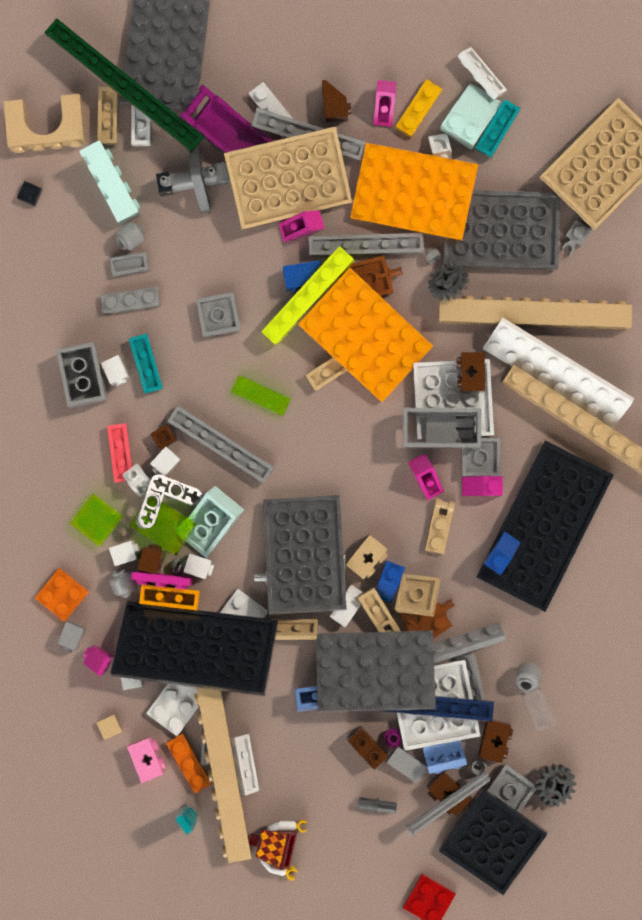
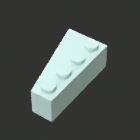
[79,140,141,226]

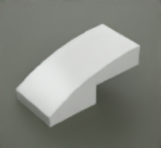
[329,585,363,627]

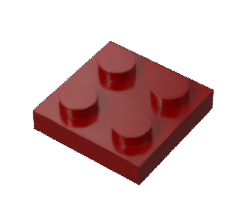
[403,873,456,920]

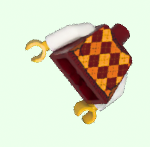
[249,820,307,880]

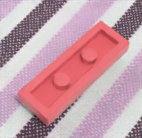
[107,423,133,483]

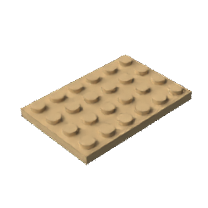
[540,98,642,230]
[223,126,352,229]

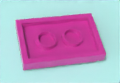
[131,571,194,589]

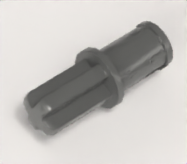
[358,797,397,813]

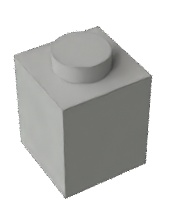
[57,621,86,652]

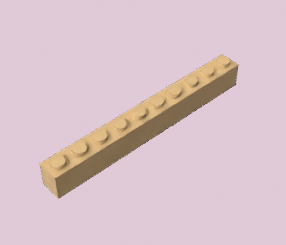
[438,296,632,330]
[501,365,642,474]
[194,687,252,863]

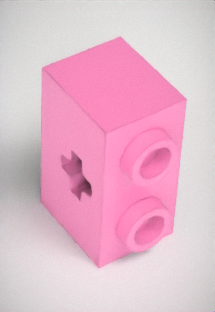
[127,736,166,783]

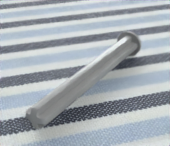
[405,771,491,838]

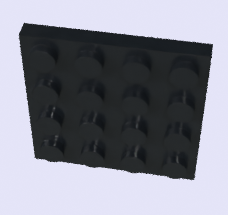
[439,788,548,895]

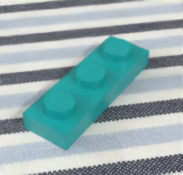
[475,99,521,158]
[129,333,163,394]
[175,804,198,835]

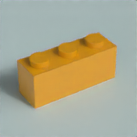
[139,584,201,610]

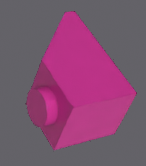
[373,80,396,127]
[279,210,325,242]
[408,453,444,501]
[462,476,503,496]
[83,645,114,676]

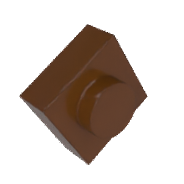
[151,424,177,451]

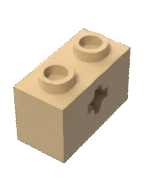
[345,535,388,579]

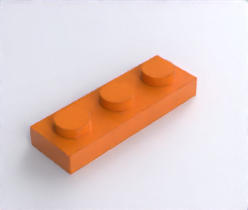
[166,733,212,793]

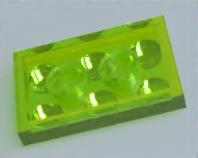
[129,496,197,556]

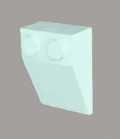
[440,83,502,151]
[177,486,244,558]

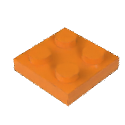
[35,568,89,622]

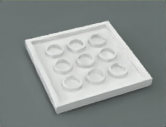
[413,359,494,440]
[397,659,480,751]

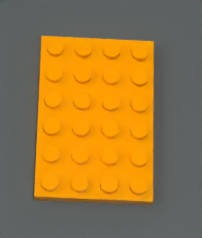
[350,143,479,241]
[297,268,433,402]

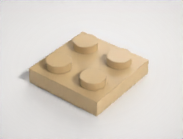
[395,574,441,617]

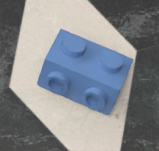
[423,740,467,774]

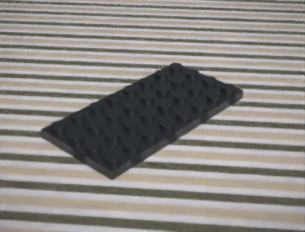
[476,440,614,612]
[110,601,278,696]

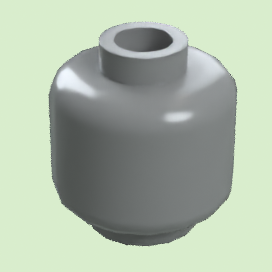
[116,222,145,251]
[109,568,137,598]
[515,662,542,691]

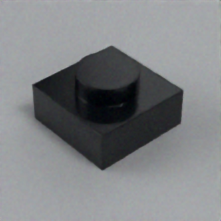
[17,181,43,207]

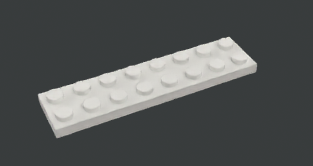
[483,317,634,429]
[146,589,269,736]

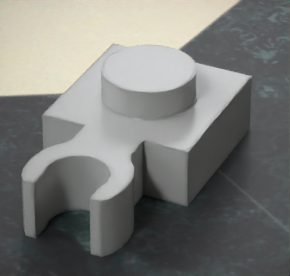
[561,220,592,256]

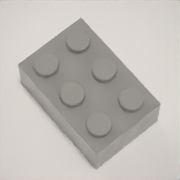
[56,342,108,408]

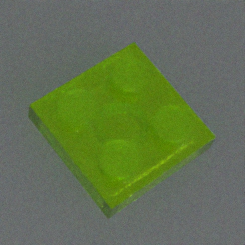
[69,493,124,547]

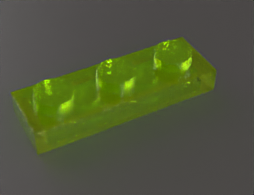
[231,375,291,416]

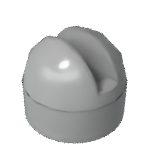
[424,247,441,264]
[170,559,186,574]
[471,760,487,776]

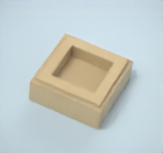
[96,714,123,740]

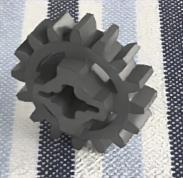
[428,262,470,301]
[534,763,577,807]

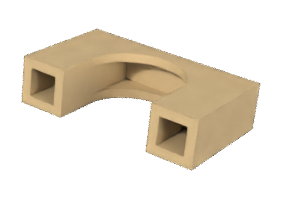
[3,94,86,153]

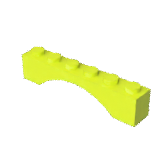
[261,246,355,346]

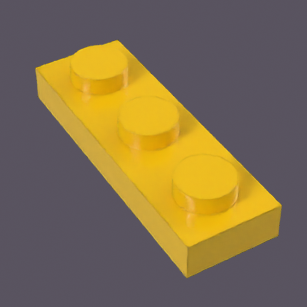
[395,79,442,138]

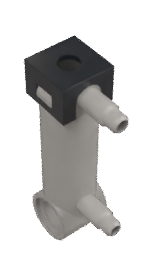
[156,162,230,196]

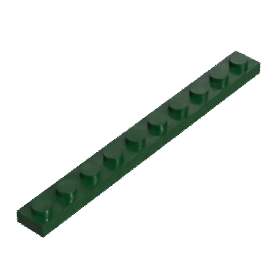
[44,18,204,153]

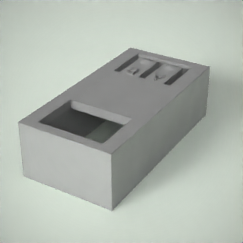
[403,408,481,448]

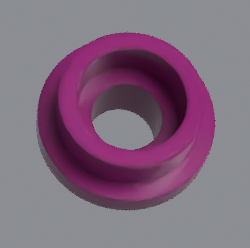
[384,728,403,748]

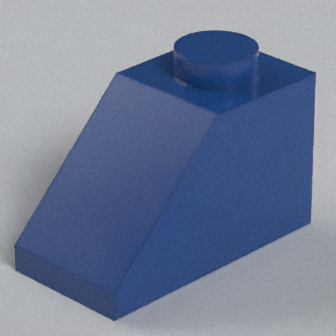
[283,260,321,294]
[483,531,521,575]
[375,560,405,603]

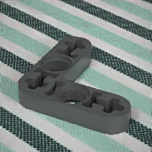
[189,144,211,214]

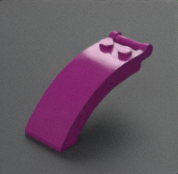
[179,85,274,153]

